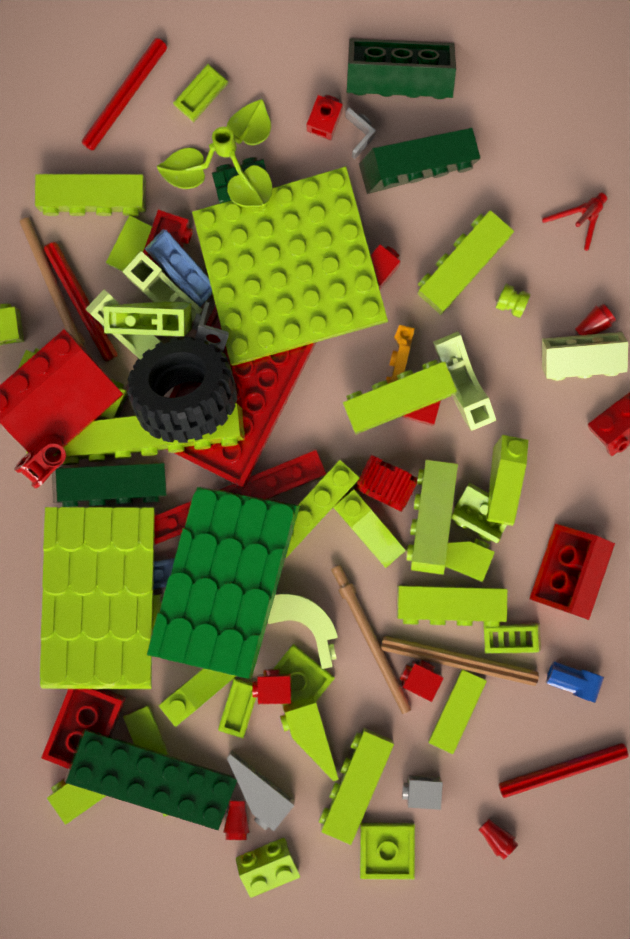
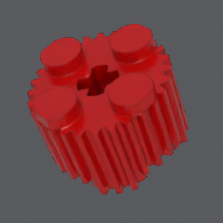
[355,455,418,512]

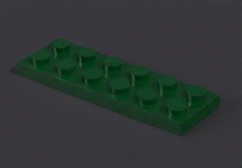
[64,728,237,830]

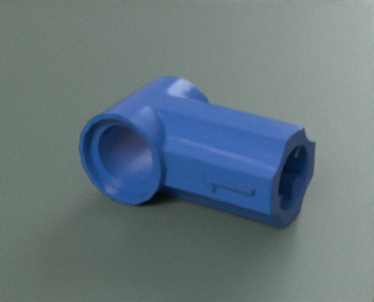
[546,661,604,703]

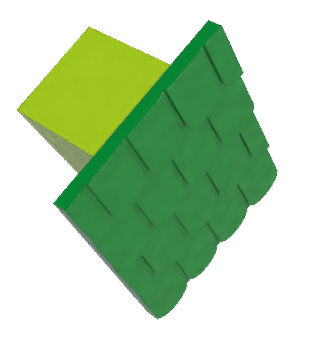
[147,487,300,679]

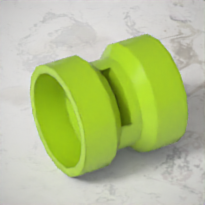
[495,283,531,318]

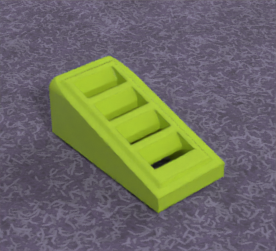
[484,623,541,653]

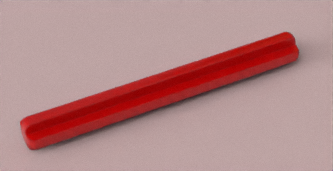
[82,38,167,151]
[44,242,117,362]
[499,743,629,798]

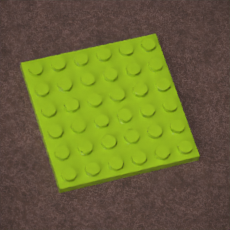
[192,167,388,366]

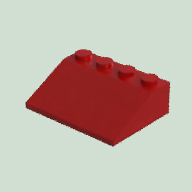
[0,329,124,456]

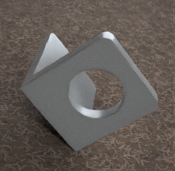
[345,107,376,159]
[192,302,229,352]

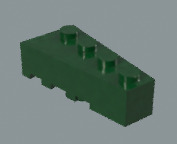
[359,128,481,194]
[52,463,167,507]

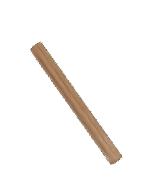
[381,636,539,686]

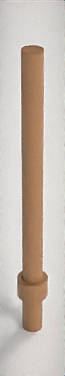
[19,217,87,352]
[331,565,412,714]

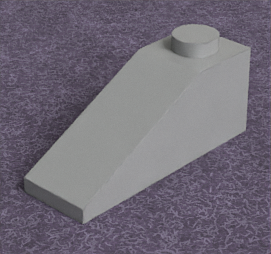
[227,751,295,831]

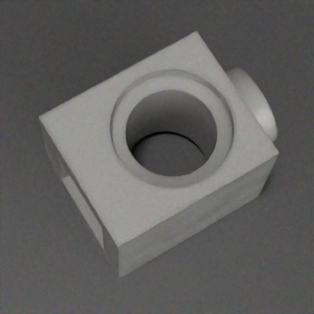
[402,776,443,810]

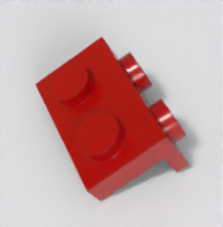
[587,392,630,456]

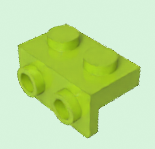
[451,483,507,543]
[235,838,300,898]

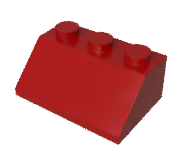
[529,524,615,620]

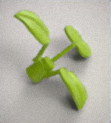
[157,99,272,207]

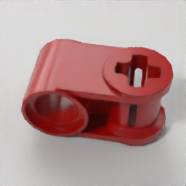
[14,436,66,489]

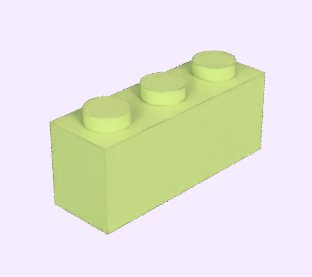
[542,332,628,381]

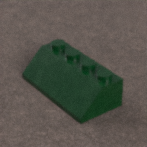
[347,38,456,99]

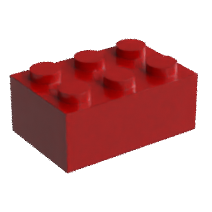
[41,689,127,769]

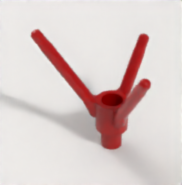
[542,193,608,251]

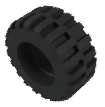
[127,337,238,443]

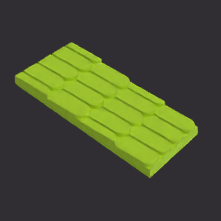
[40,507,155,689]

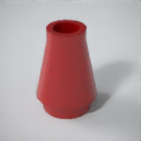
[574,303,616,336]
[223,801,250,840]
[478,819,519,860]

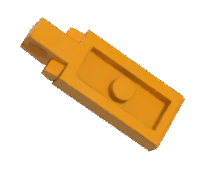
[386,325,414,384]

